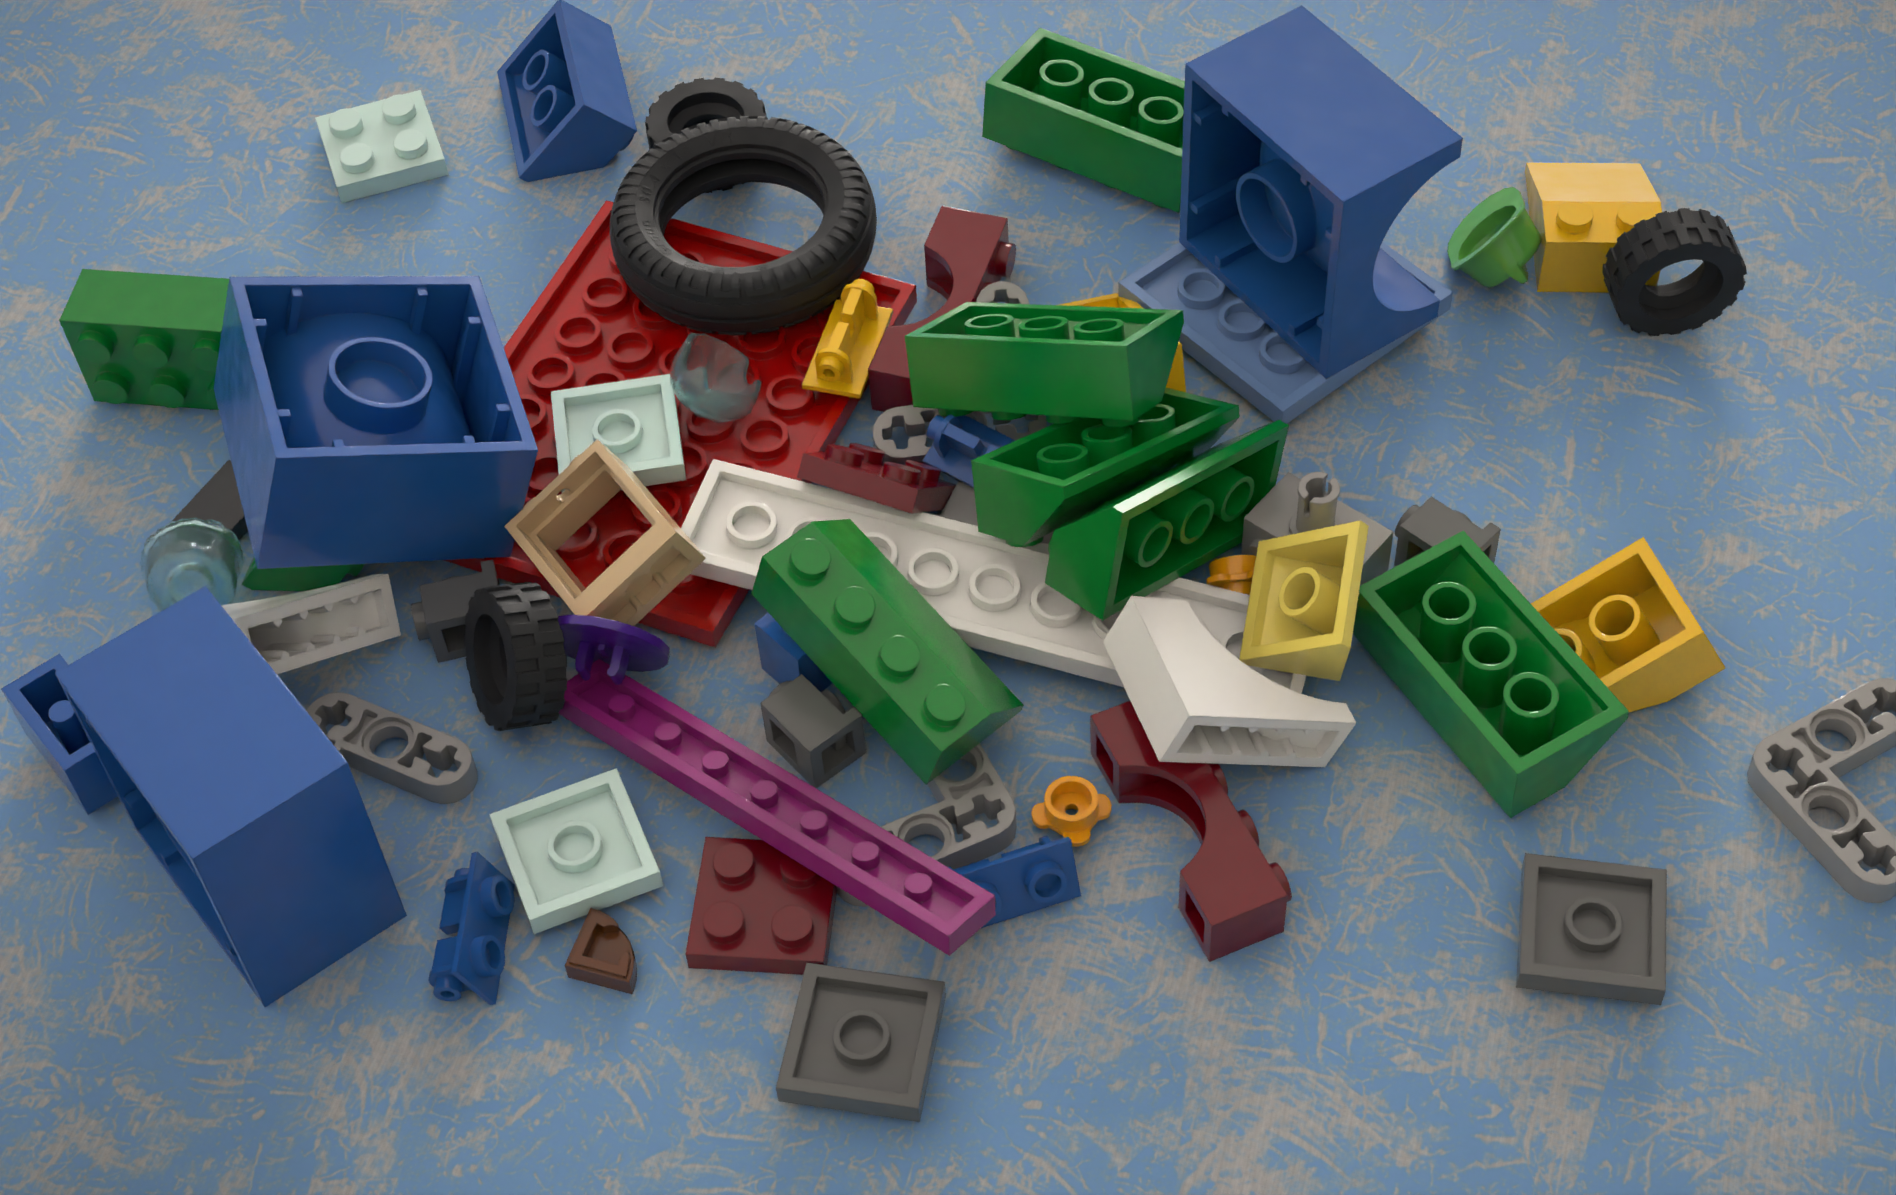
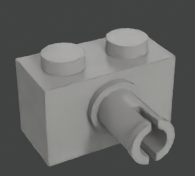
[1241,472,1394,585]

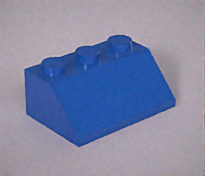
[497,0,637,182]

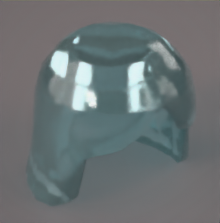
[140,517,245,612]

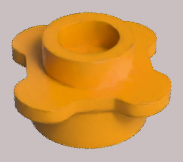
[1206,555,1256,595]
[1031,776,1112,847]

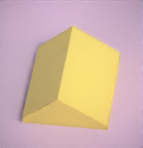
[1239,520,1369,681]

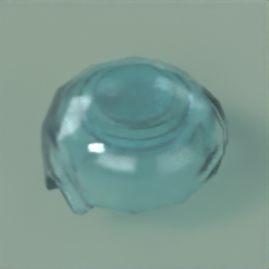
[669,333,761,423]

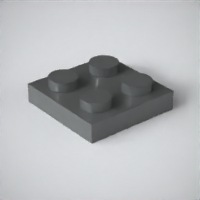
[1516,853,1667,1005]
[776,962,946,1122]

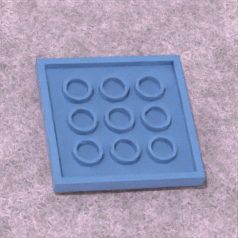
[1118,242,1453,424]

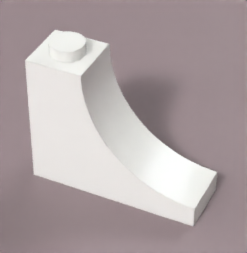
[221,574,401,674]
[1103,596,1356,767]

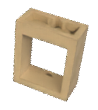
[504,439,706,626]

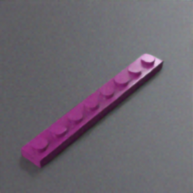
[559,659,996,956]

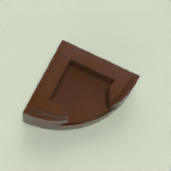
[565,908,637,994]

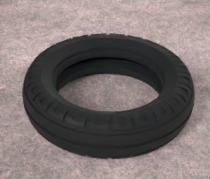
[610,116,877,335]

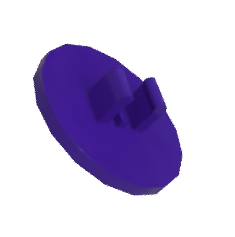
[558,615,670,685]

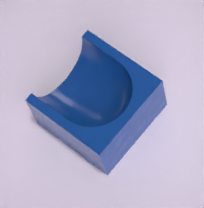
[1179,5,1463,379]
[214,276,538,569]
[55,586,407,1007]

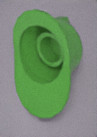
[1447,187,1542,288]

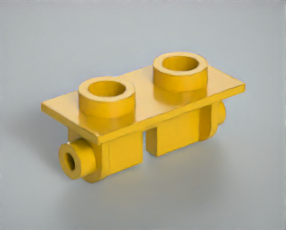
[802,279,893,399]

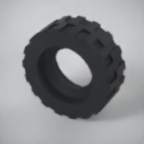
[645,78,767,193]
[1602,208,1747,336]
[464,582,567,731]

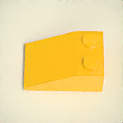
[1525,162,1662,293]
[1531,537,1725,713]

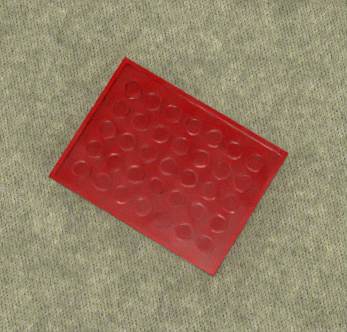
[444,200,917,648]

